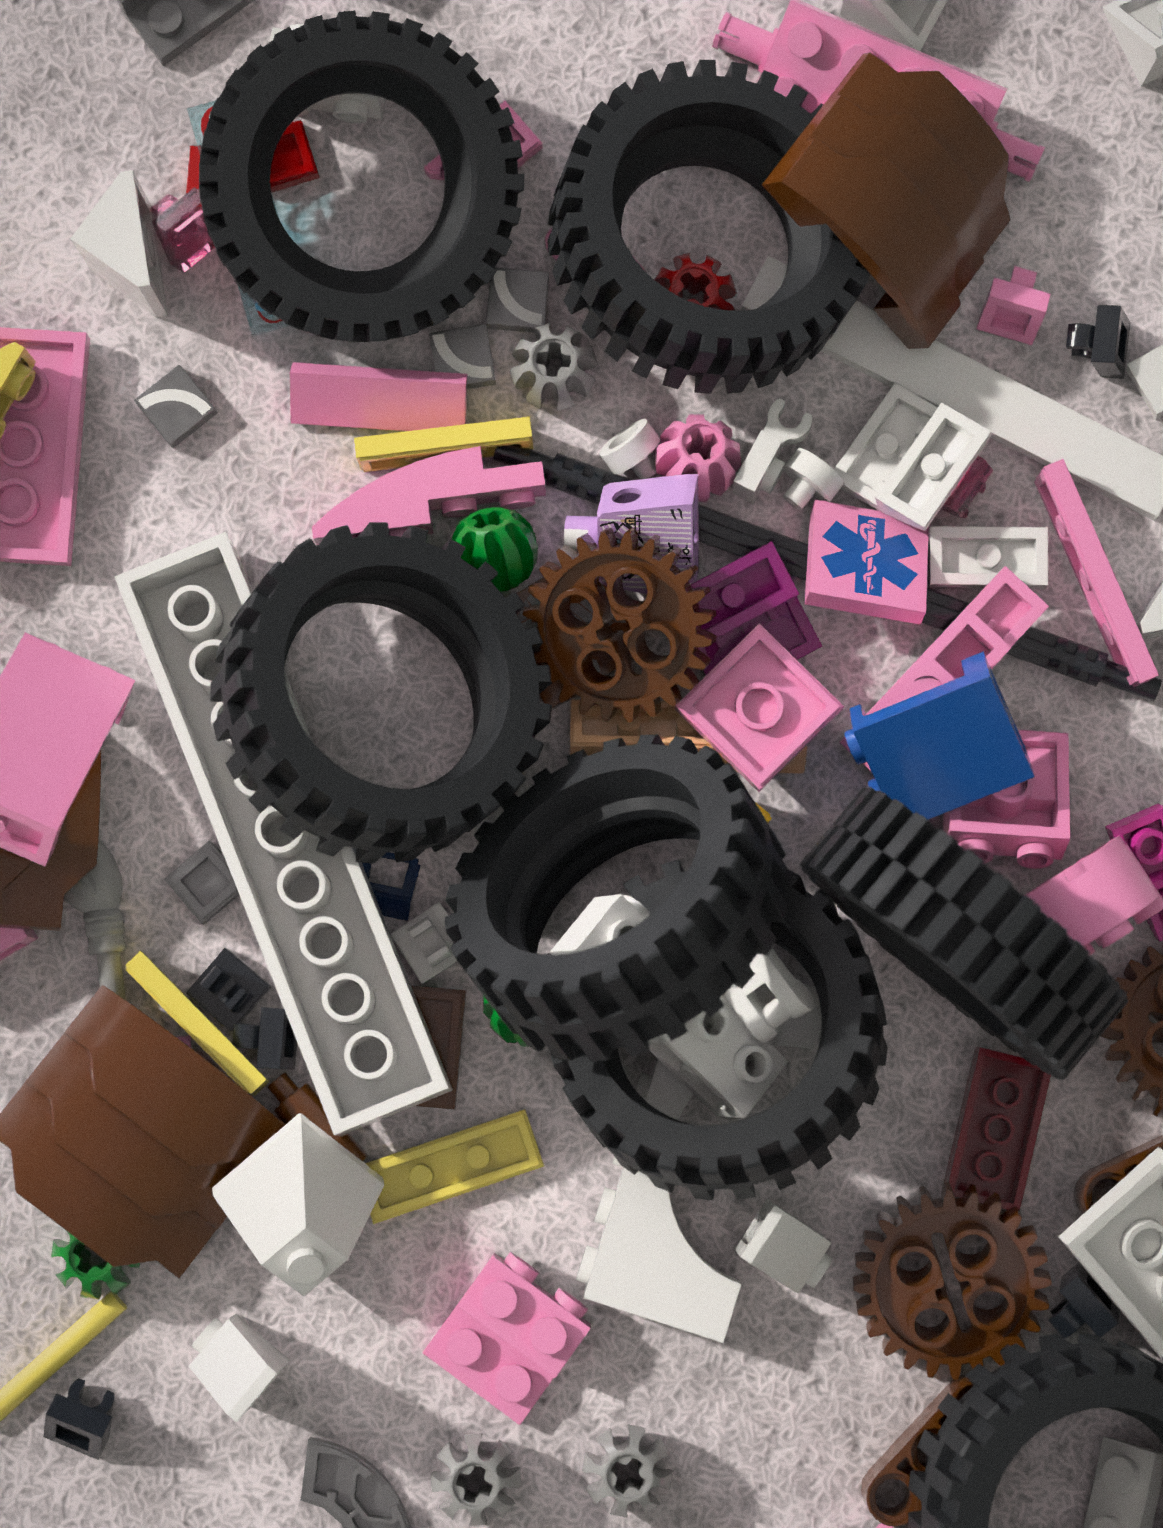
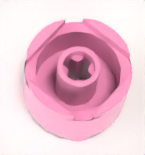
[1024,835,1163,956]

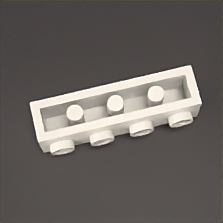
[550,894,788,1118]

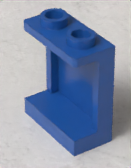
[844,652,1035,820]

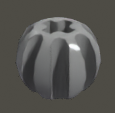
[510,323,598,411]
[582,1424,674,1518]
[430,1433,521,1526]

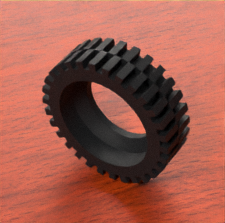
[199,11,524,342]
[547,59,871,394]
[800,786,1128,1081]

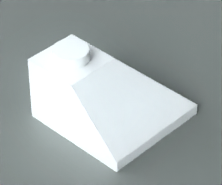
[212,1113,384,1296]

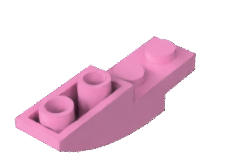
[312,446,546,545]
[839,566,1049,774]

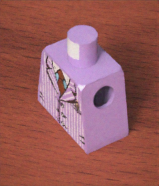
[564,474,699,594]

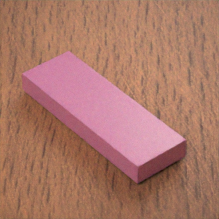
[290,362,467,431]

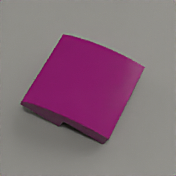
[691,541,823,677]

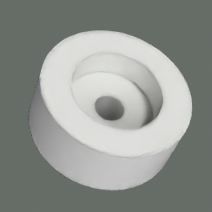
[599,419,660,479]
[783,448,844,510]

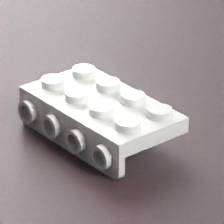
[1058,1147,1163,1360]

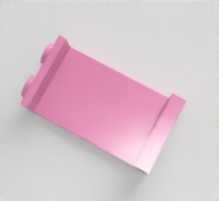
[0,633,135,867]

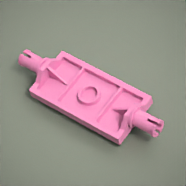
[712,0,1045,182]

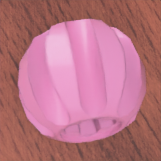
[654,414,741,502]

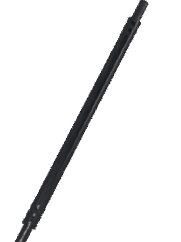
[493,444,1162,702]

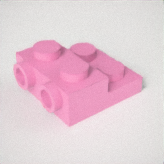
[943,730,1070,869]
[423,1252,591,1425]

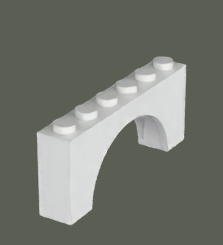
[576,983,822,1343]

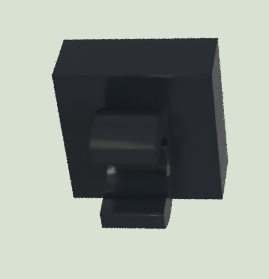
[1066,305,1131,379]
[186,948,272,1032]
[232,1007,297,1070]
[1048,1262,1120,1339]
[43,1378,114,1460]

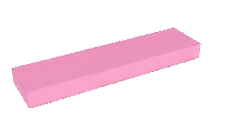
[1034,459,1159,687]

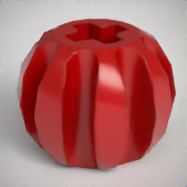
[654,253,737,311]

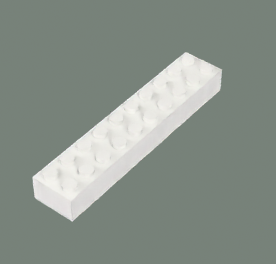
[114,532,453,1136]

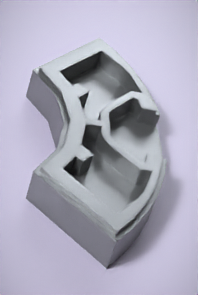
[301,1437,411,1528]

